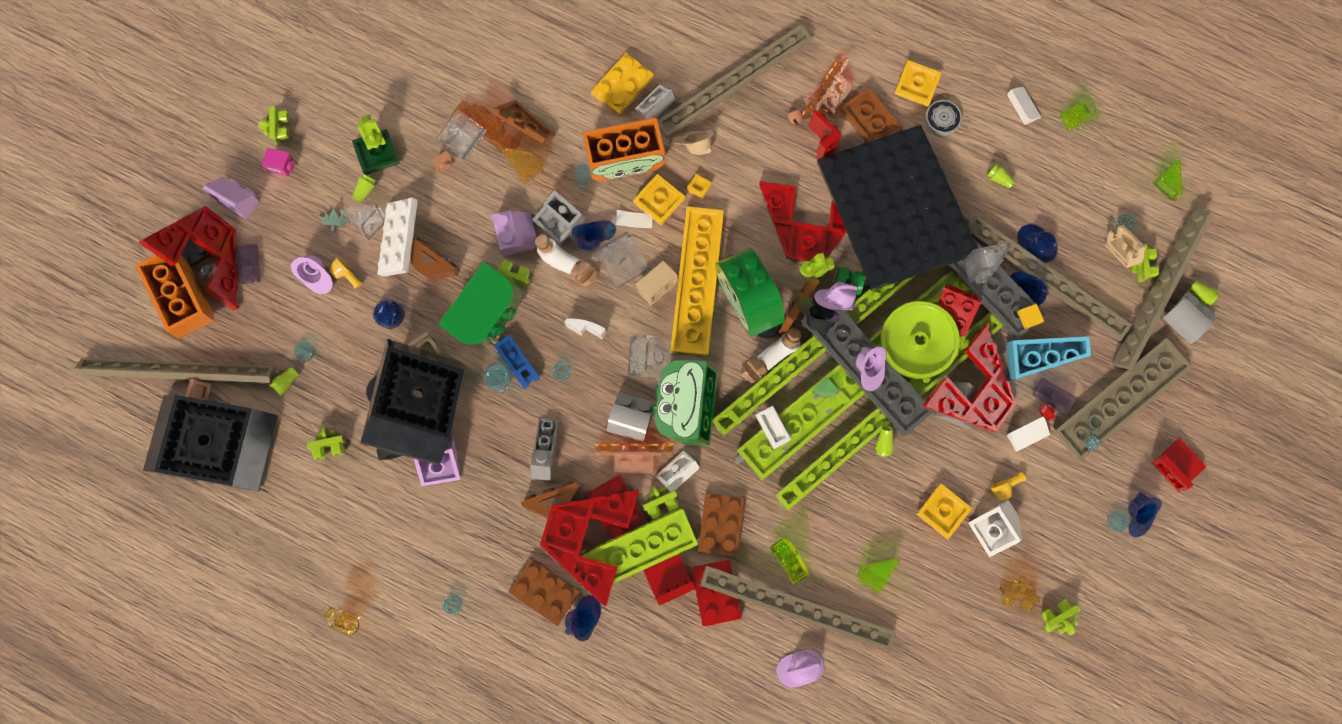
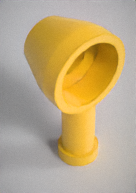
[329,257,362,289]
[991,472,1026,501]

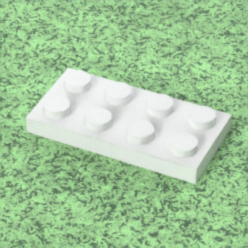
[377,198,418,277]

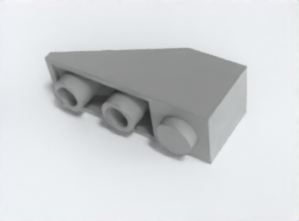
[530,418,558,481]

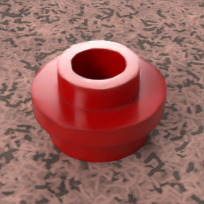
[1038,403,1056,421]

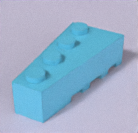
[1006,336,1091,381]

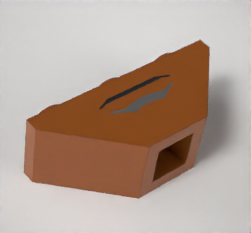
[410,238,458,280]
[521,481,579,519]

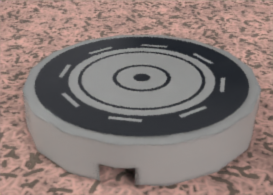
[925,100,962,136]

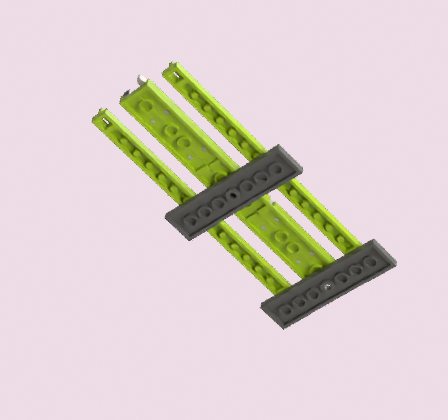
[713,240,1046,511]

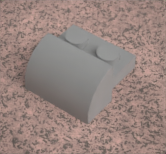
[532,190,584,245]
[1163,291,1217,344]
[607,392,655,442]

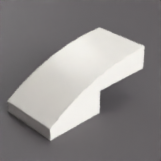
[565,319,606,339]

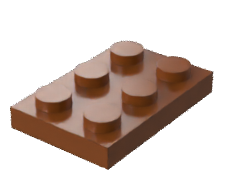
[840,87,903,143]
[698,493,744,558]
[508,559,580,626]

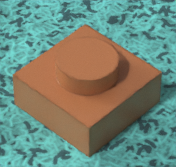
[431,150,453,172]
[185,379,211,400]

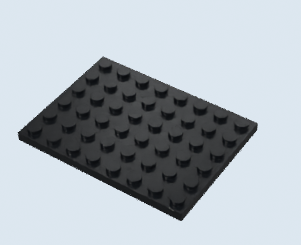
[817,124,980,291]

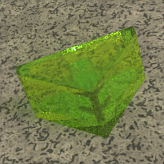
[1060,100,1101,131]
[1152,160,1183,201]

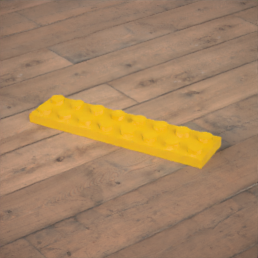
[670,206,724,357]

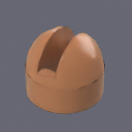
[787,110,803,125]

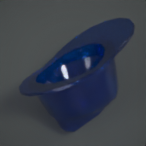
[571,220,616,251]
[1017,224,1058,263]
[1009,271,1049,306]
[1127,492,1162,538]
[565,595,601,641]

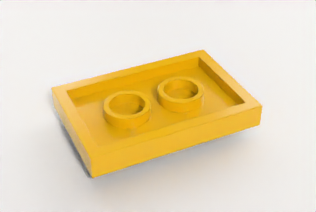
[591,53,654,115]

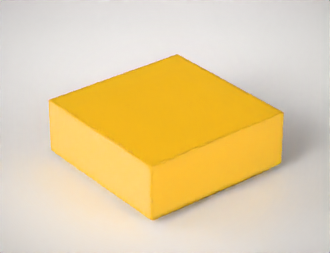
[686,173,712,199]
[1017,304,1044,329]

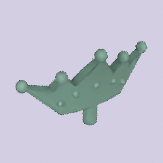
[318,207,352,232]

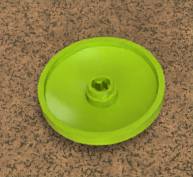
[880,301,960,379]

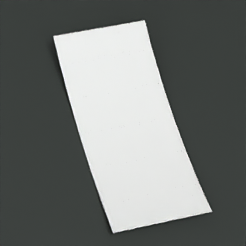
[616,210,653,228]

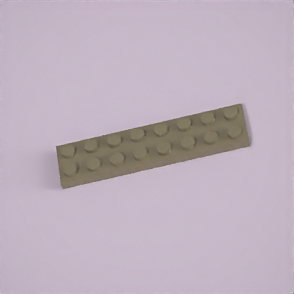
[1053,338,1193,462]

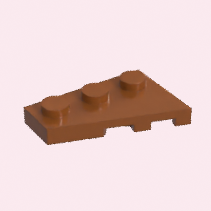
[491,100,555,144]
[778,277,820,337]

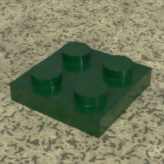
[352,129,400,176]

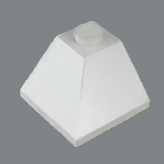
[969,500,1022,557]

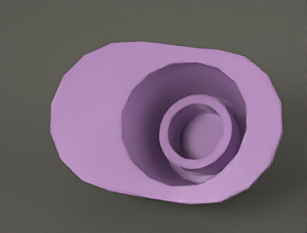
[291,255,333,294]
[814,282,857,310]
[856,347,886,391]
[776,650,824,688]

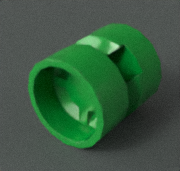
[834,267,865,296]

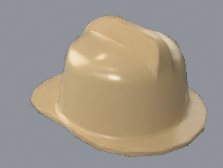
[671,130,714,155]

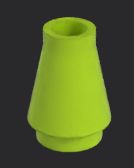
[986,163,1015,189]
[352,174,376,203]
[1189,281,1221,307]
[269,367,299,396]
[875,426,894,456]

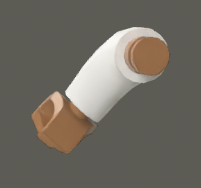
[535,235,598,287]
[741,328,801,385]

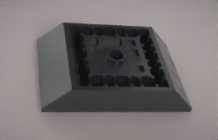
[360,339,464,465]
[143,395,278,492]

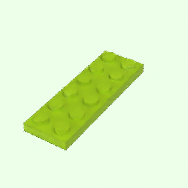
[579,508,698,595]

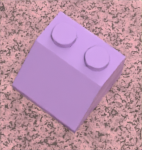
[202,177,259,220]
[492,211,537,257]
[413,435,460,486]

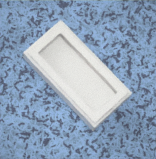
[755,405,791,449]

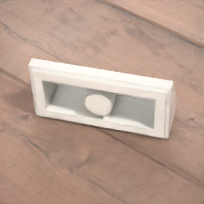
[635,85,675,119]
[1007,87,1041,125]
[1007,416,1050,452]
[655,450,699,493]

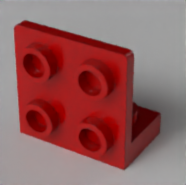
[808,109,842,159]
[937,283,982,336]
[1151,438,1206,492]
[643,554,696,606]

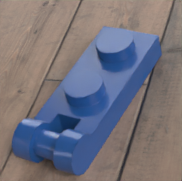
[494,335,540,389]

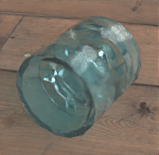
[483,363,512,393]

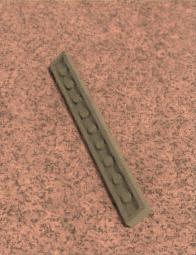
[658,24,812,139]
[1113,209,1214,370]
[968,215,1132,341]
[74,358,276,384]
[699,566,896,651]

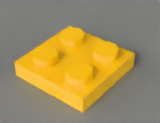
[894,60,941,107]
[633,174,686,226]
[916,484,972,539]

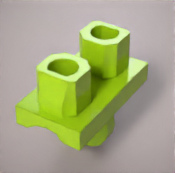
[258,106,290,145]
[357,114,386,150]
[1128,244,1159,282]
[800,253,834,283]
[498,260,530,288]
[307,426,347,460]
[643,485,679,520]
[1041,599,1081,635]

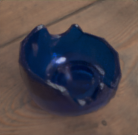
[372,299,405,330]

